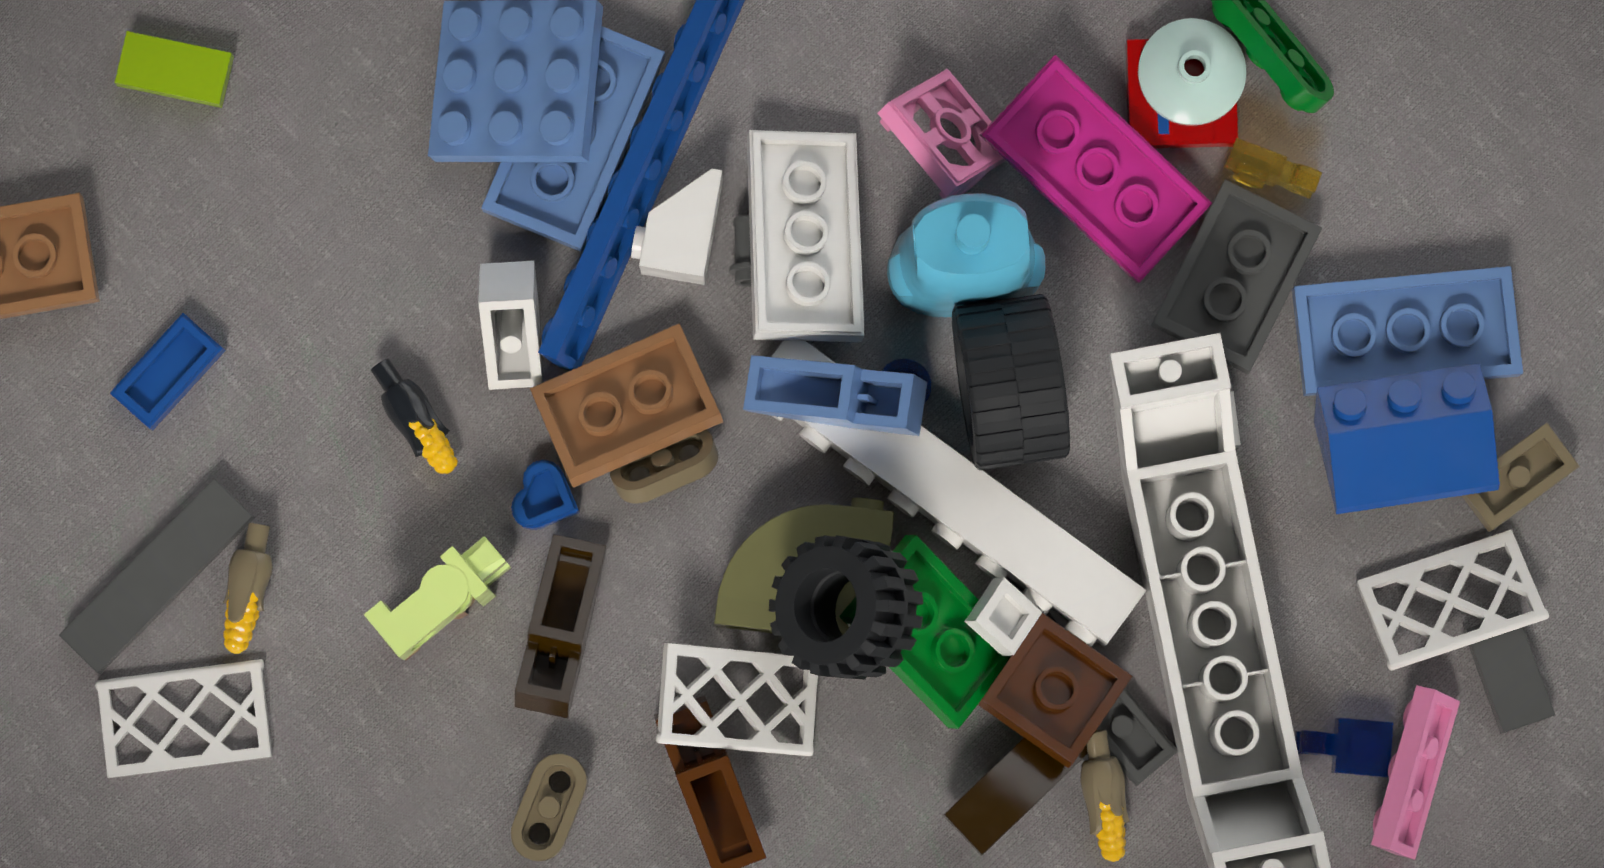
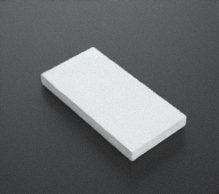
[747,130,864,342]

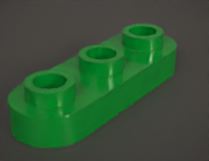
[1211,0,1334,113]

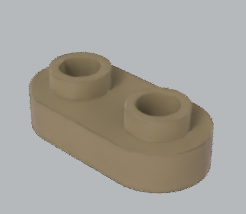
[610,429,718,503]
[511,754,588,861]

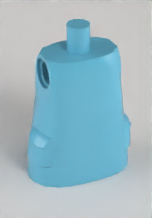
[887,193,1046,317]

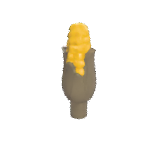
[223,523,273,654]
[1080,729,1130,862]

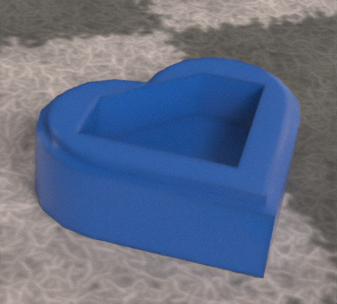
[511,459,580,530]

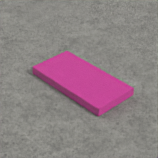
[980,55,1212,283]

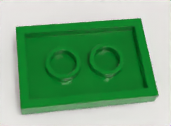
[839,535,1012,729]

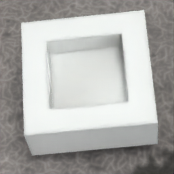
[964,577,1042,656]

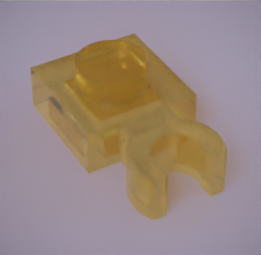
[1223,138,1322,199]

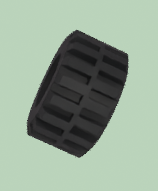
[769,535,923,680]

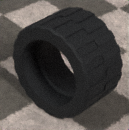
[952,294,1070,471]

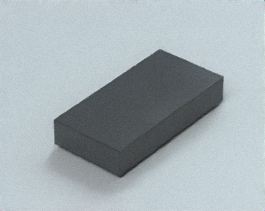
[1463,611,1555,734]

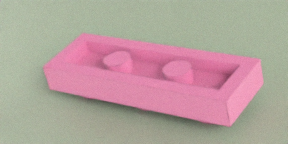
[1371,685,1460,860]

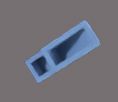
[743,355,927,436]

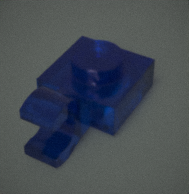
[1295,718,1393,778]

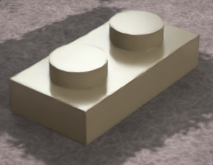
[1462,423,1580,532]

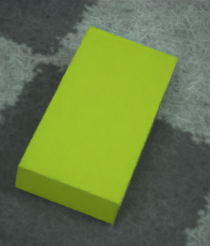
[114,31,234,108]

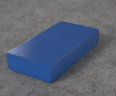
[110,313,226,431]

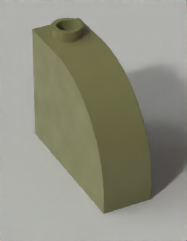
[714,498,894,634]

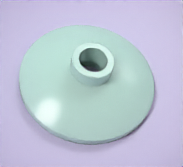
[1138,18,1246,125]

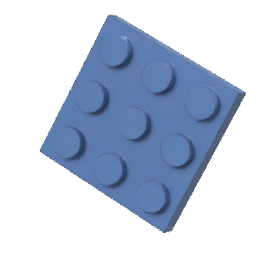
[428,0,603,162]

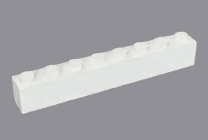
[772,341,1147,648]

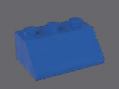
[1314,363,1500,514]

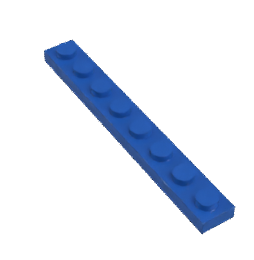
[538,0,745,371]

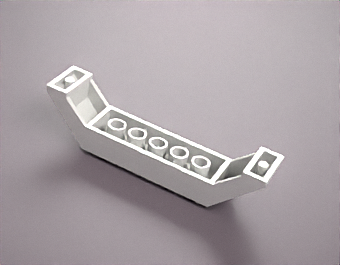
[1109,333,1331,868]

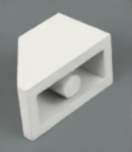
[631,169,723,285]
[478,261,543,390]

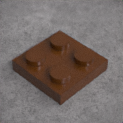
[978,613,1133,768]

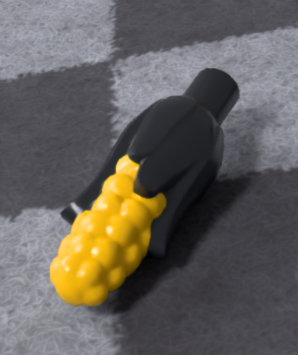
[371,358,458,474]

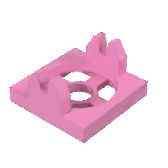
[877,69,1006,199]

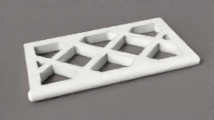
[1357,530,1549,671]
[656,643,818,756]
[95,659,273,778]

